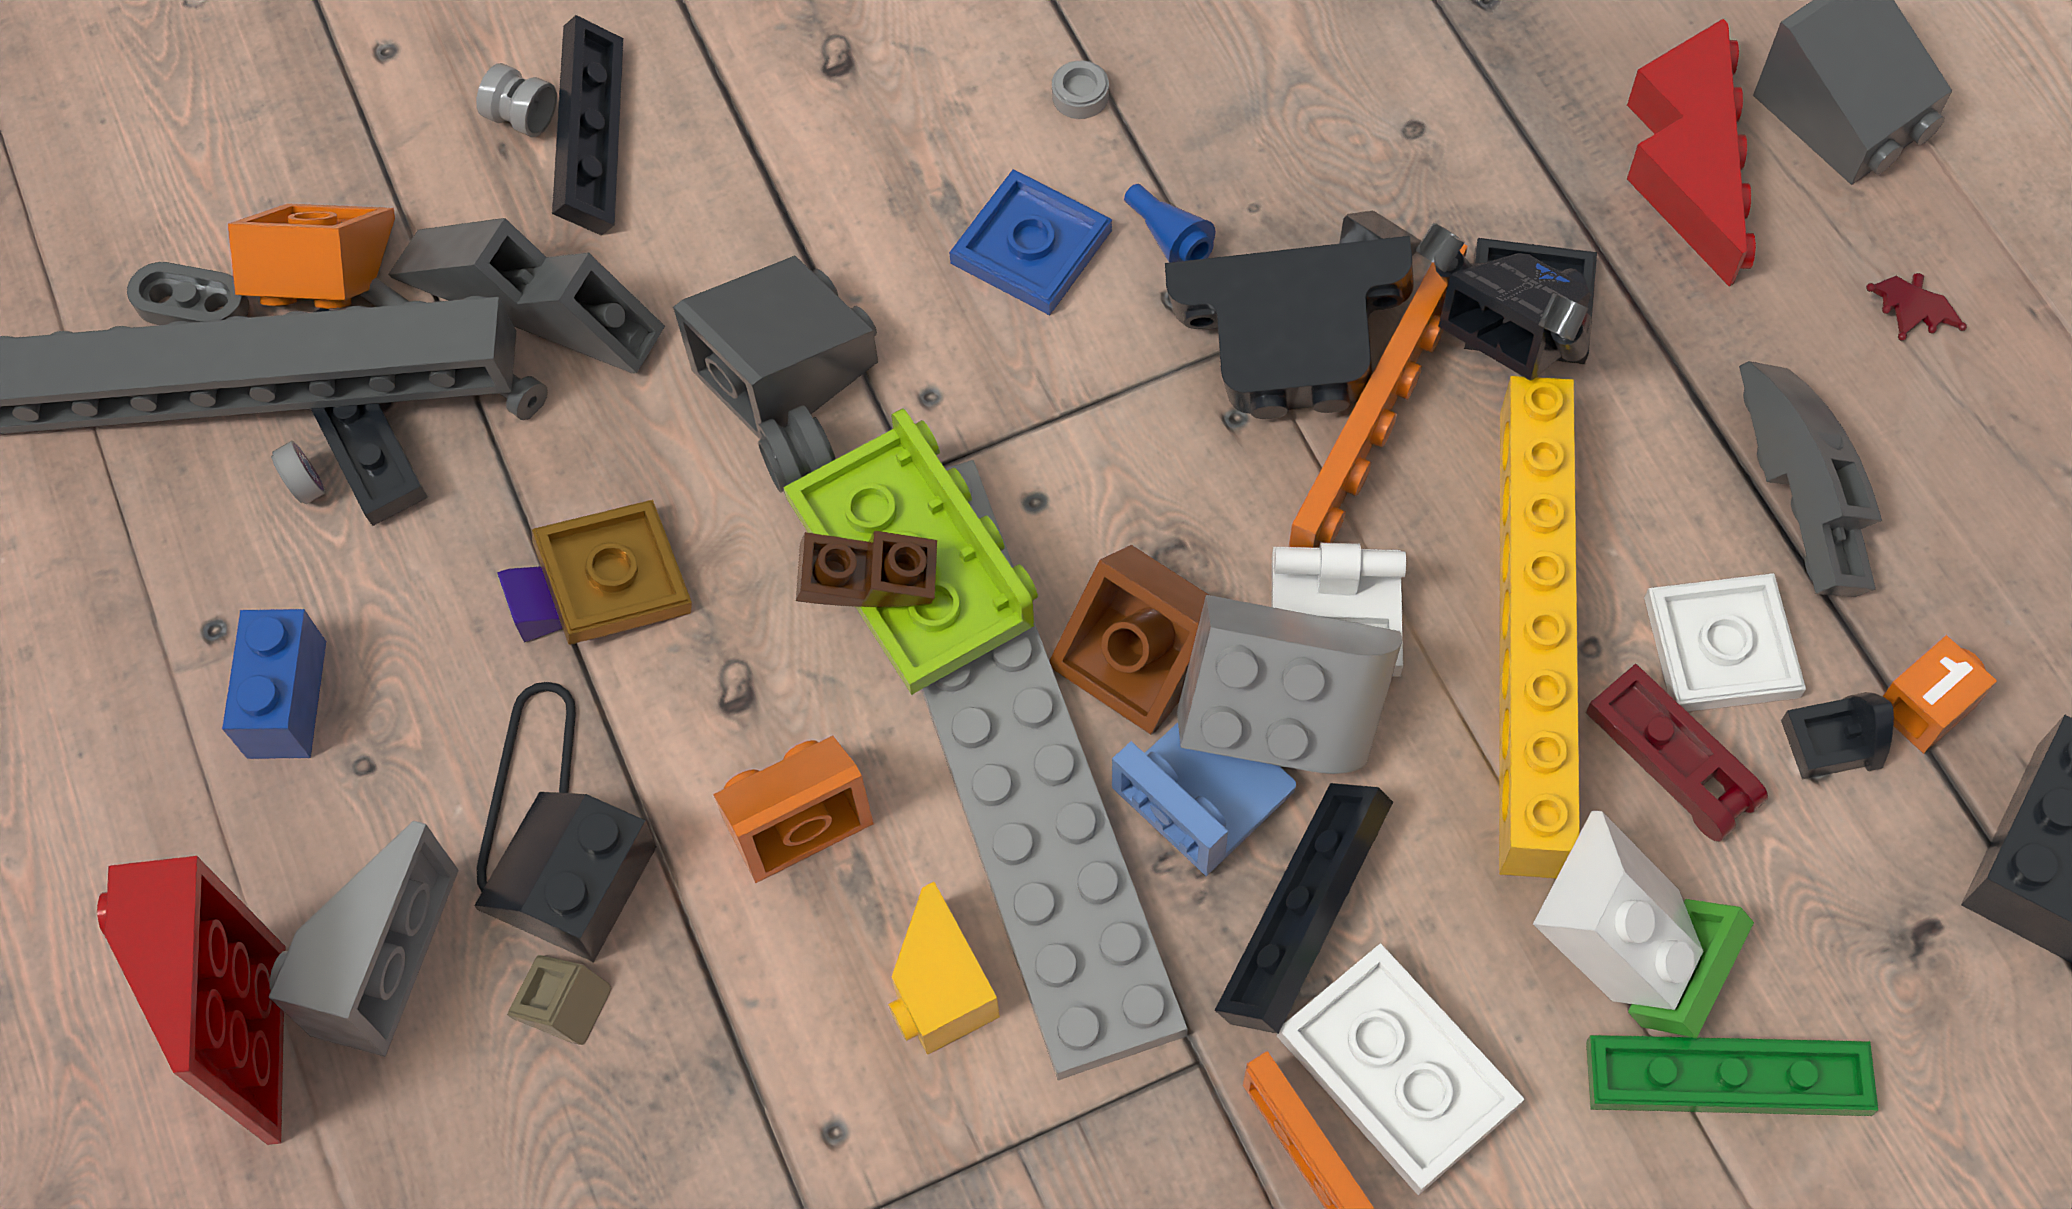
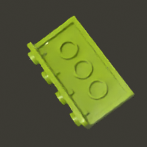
[783,408,1038,695]

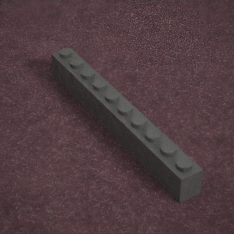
[0,296,517,434]

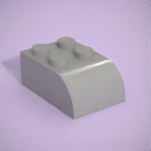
[1177,595,1402,774]

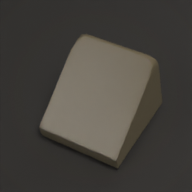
[507,955,611,1045]

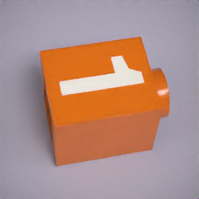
[1883,635,1997,754]

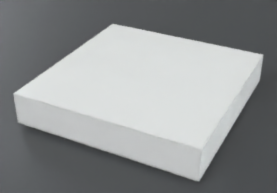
[1644,573,1806,712]

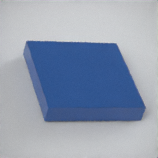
[949,169,1112,316]

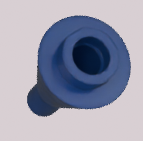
[1124,184,1216,263]

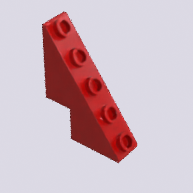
[1627,19,1756,287]

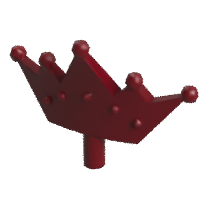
[1866,273,1967,341]

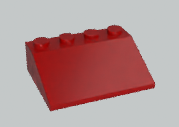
[97,856,286,1145]

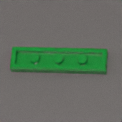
[1586,1035,1878,1116]

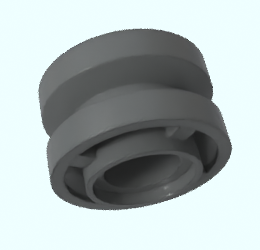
[757,405,836,494]

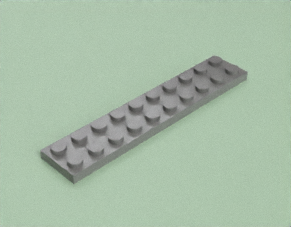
[921,460,1187,1080]

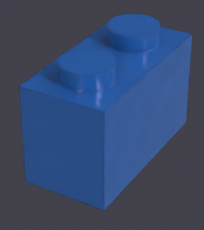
[222,609,327,759]

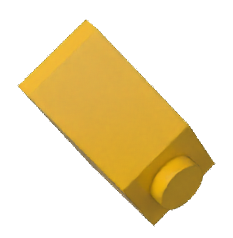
[888,882,1000,1055]

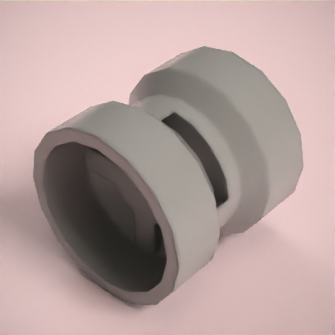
[476,63,557,137]

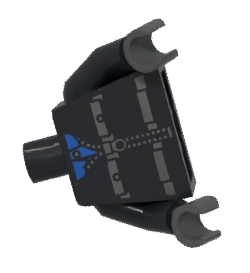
[1416,223,1592,381]

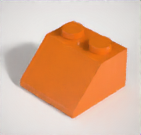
[228,204,395,308]
[713,735,874,883]

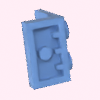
[1112,723,1296,876]

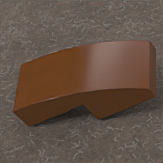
[796,531,937,607]

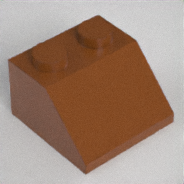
[1049,545,1211,735]

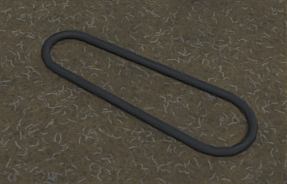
[476,682,576,892]

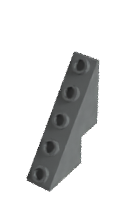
[388,218,665,373]

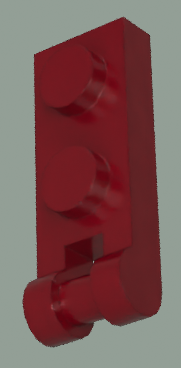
[1585,664,1768,842]

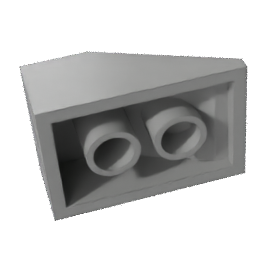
[269,821,459,1057]

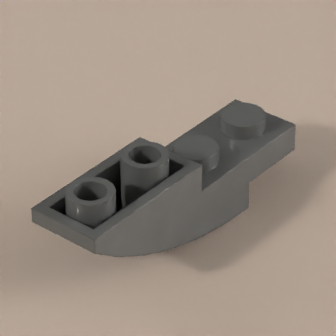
[1739,361,1882,597]

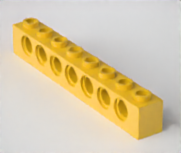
[1499,376,1580,879]

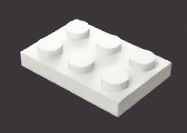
[1277,943,1525,1196]

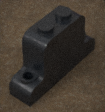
[1165,236,1414,419]

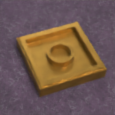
[532,499,692,645]

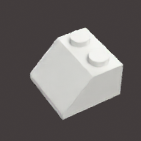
[1533,811,1703,1010]

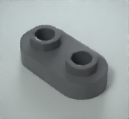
[127,262,249,325]

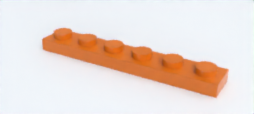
[1289,244,1468,548]

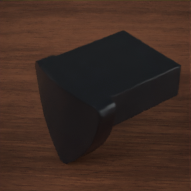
[1781,692,1894,780]

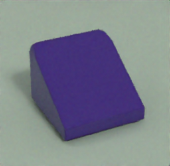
[497,566,563,643]

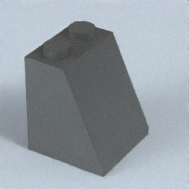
[1753,0,1952,185]
[673,256,878,440]

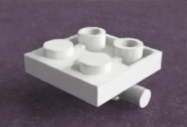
[1271,543,1406,677]

